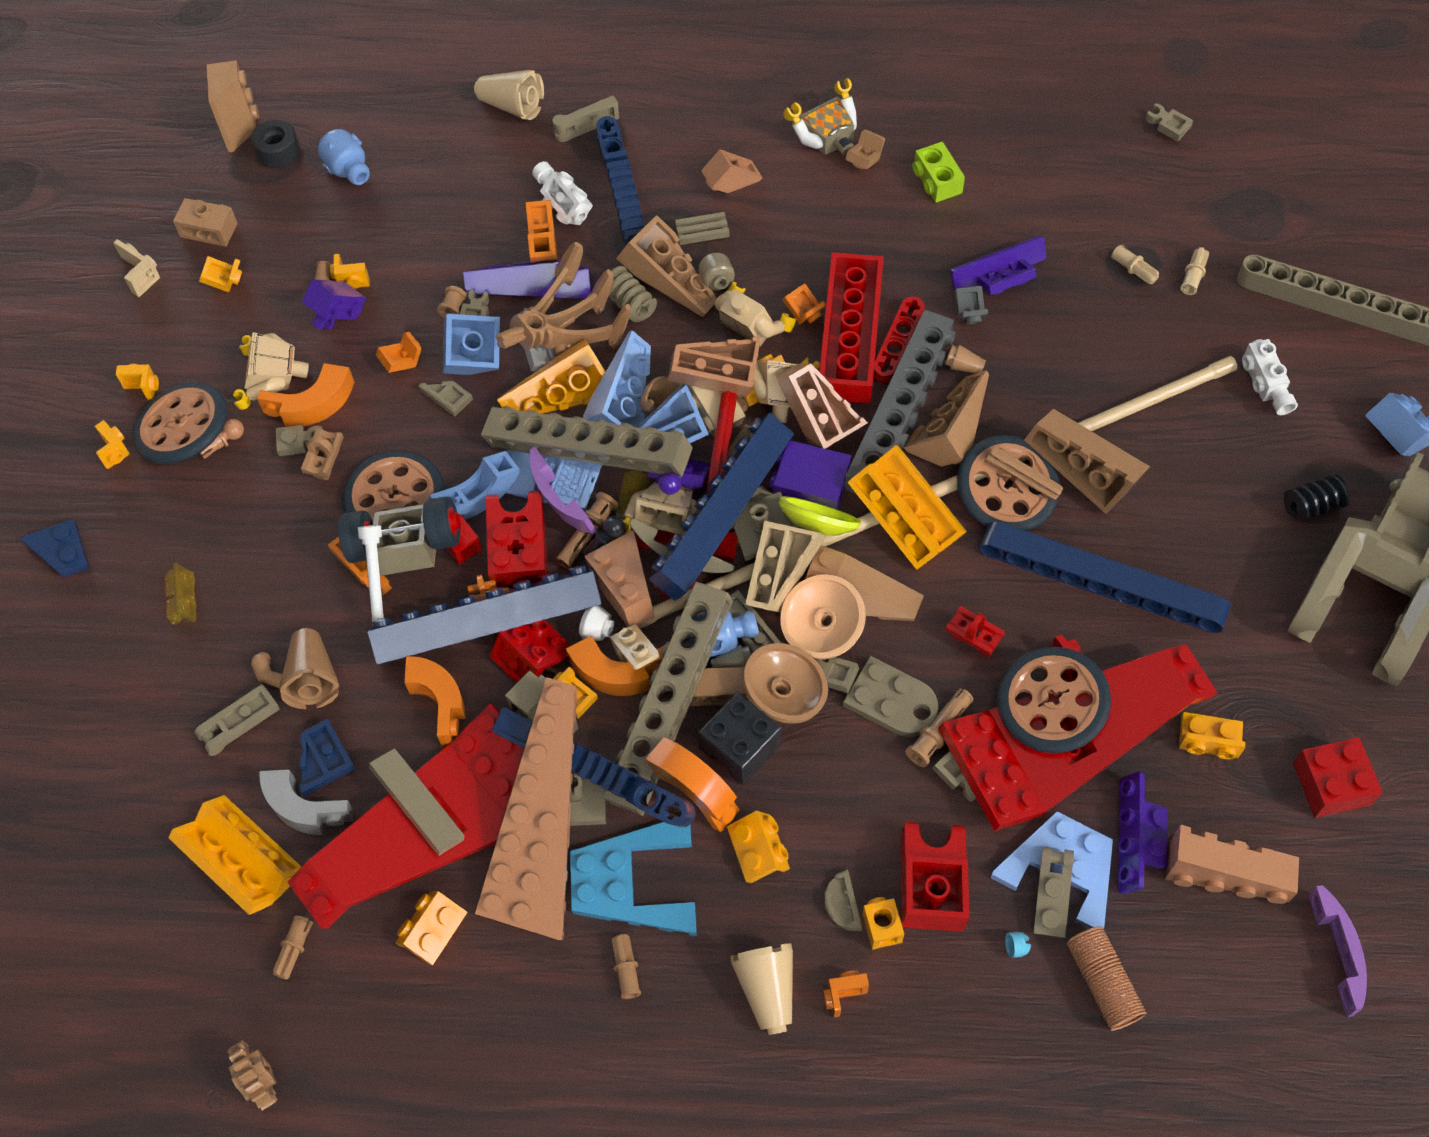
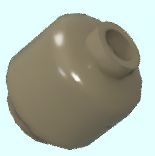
[698,252,735,291]

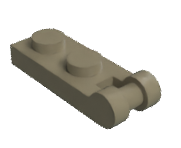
[553,96,619,142]
[194,684,280,756]
[1034,846,1074,938]

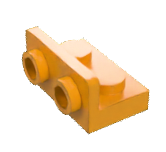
[1179,712,1245,760]

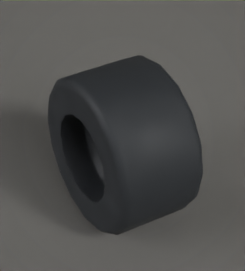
[251,119,300,168]

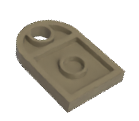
[843,656,938,737]

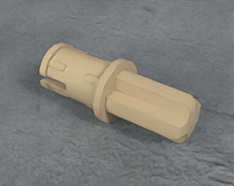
[1111,245,1159,284]
[1181,247,1209,295]

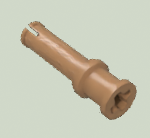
[555,492,618,569]
[905,688,973,767]

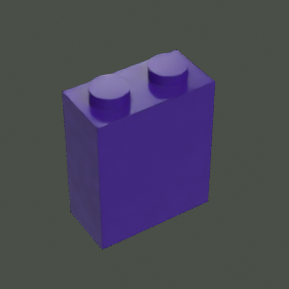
[769,441,852,510]

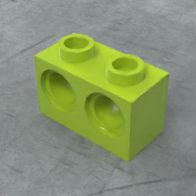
[912,141,965,203]

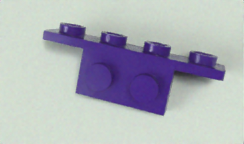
[951,235,1046,295]
[1118,771,1168,894]

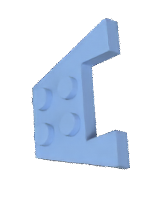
[991,812,1113,929]

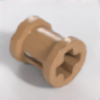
[437,286,467,318]

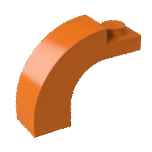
[257,363,354,427]
[566,636,664,696]
[645,737,739,833]

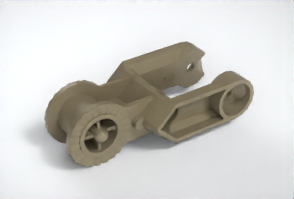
[1287,452,1429,687]

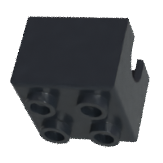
[698,692,782,785]

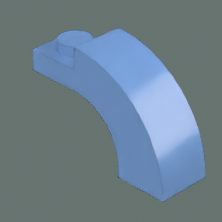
[429,451,520,520]

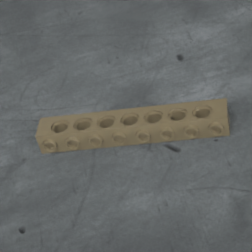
[481,406,693,477]
[604,582,733,816]

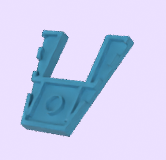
[570,822,697,936]

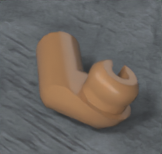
[251,652,282,688]

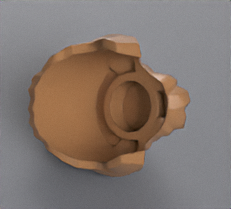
[640,376,679,416]

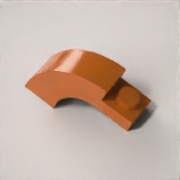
[525,200,557,263]
[405,656,466,747]

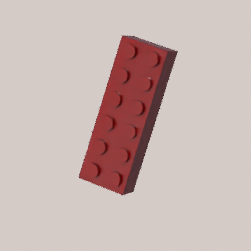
[819,252,884,404]

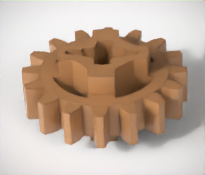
[228,1040,277,1111]

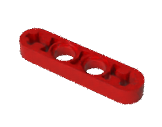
[873,296,925,383]

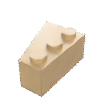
[675,382,745,438]
[745,521,826,613]

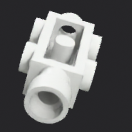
[532,162,593,225]
[1242,339,1298,415]

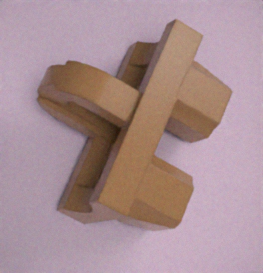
[301,428,344,480]

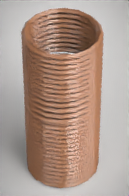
[1066,926,1147,1031]

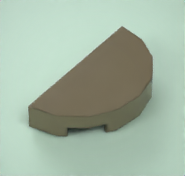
[824,869,862,931]

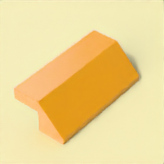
[848,445,967,570]
[169,795,302,915]

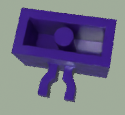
[302,279,366,330]

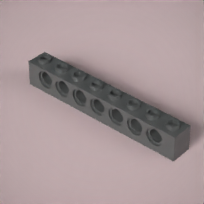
[845,310,956,494]

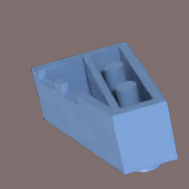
[637,384,709,451]

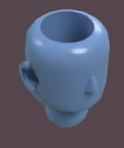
[318,129,370,185]
[690,611,759,657]

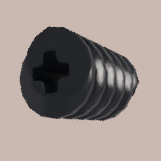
[1284,474,1349,521]

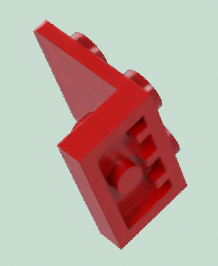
[490,620,571,683]

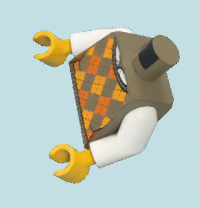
[783,78,857,155]

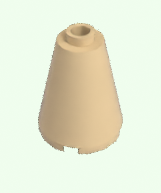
[474,70,544,120]
[730,943,793,1035]

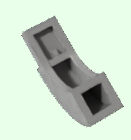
[260,770,354,835]

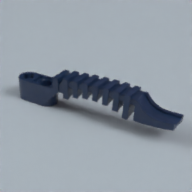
[596,116,645,282]
[492,707,696,828]

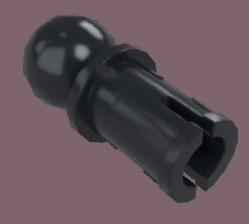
[583,516,625,556]

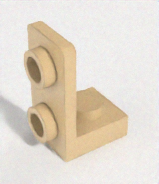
[114,239,160,297]
[610,624,660,670]

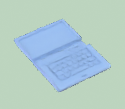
[506,450,602,511]

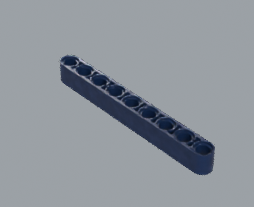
[979,522,1231,633]

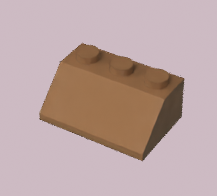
[207,60,259,152]

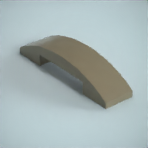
[630,518,735,573]

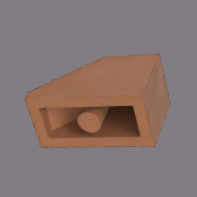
[701,149,762,193]

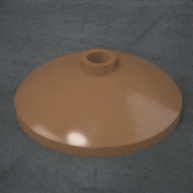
[743,643,828,723]

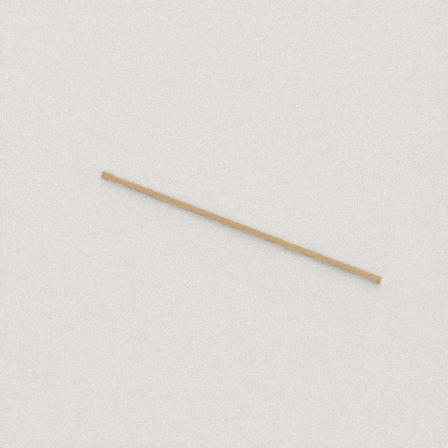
[638,356,1237,629]

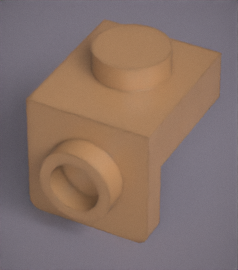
[845,129,885,169]

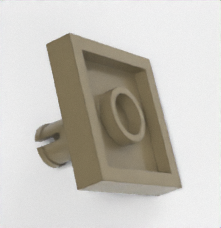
[733,492,793,561]
[570,772,606,826]

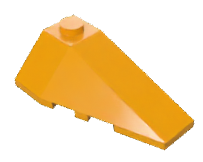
[497,339,605,414]

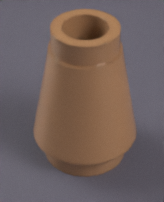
[945,344,986,374]

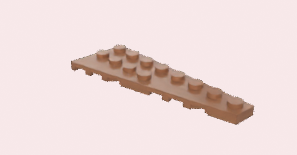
[475,677,577,941]

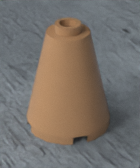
[280,628,339,709]

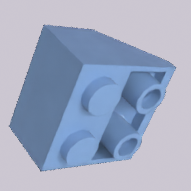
[1365,393,1429,456]

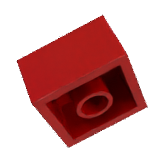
[1293,737,1383,818]

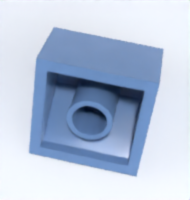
[443,314,500,375]

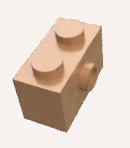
[173,198,238,247]

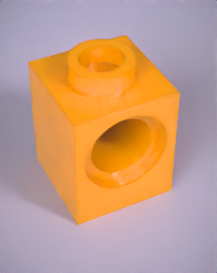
[862,897,904,950]

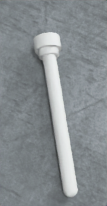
[358,525,384,624]

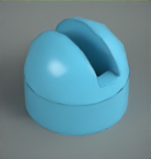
[1005,932,1031,958]

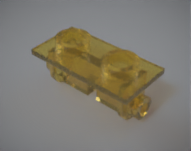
[165,563,196,624]

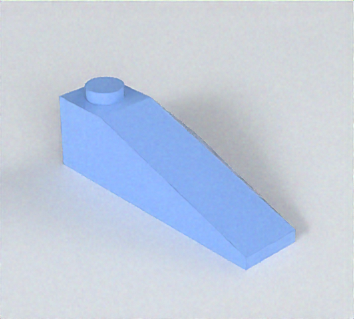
[583,331,651,427]

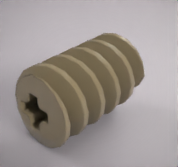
[609,266,657,322]

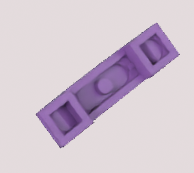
[530,447,597,534]
[1308,885,1367,1017]

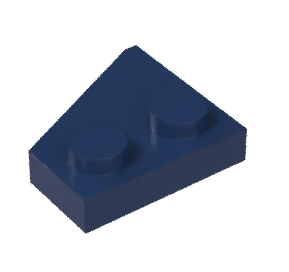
[22,519,90,578]
[300,718,355,797]

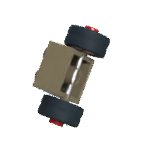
[338,496,461,576]

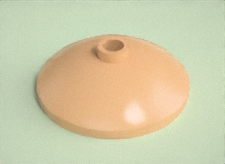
[780,574,866,659]

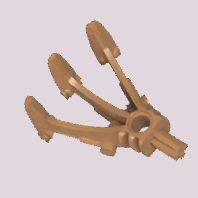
[495,242,631,357]

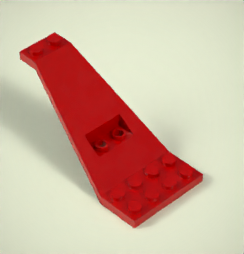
[938,644,1217,831]
[287,703,525,929]

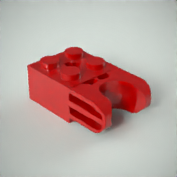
[486,490,548,589]
[900,821,969,932]

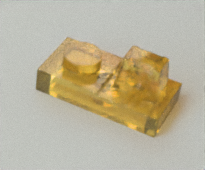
[616,469,652,520]

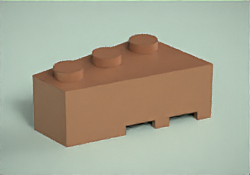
[667,337,761,398]
[776,363,867,449]
[585,530,655,627]

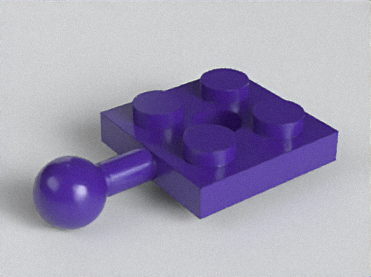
[648,459,711,495]

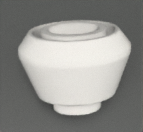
[579,605,614,641]

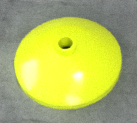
[779,496,861,536]

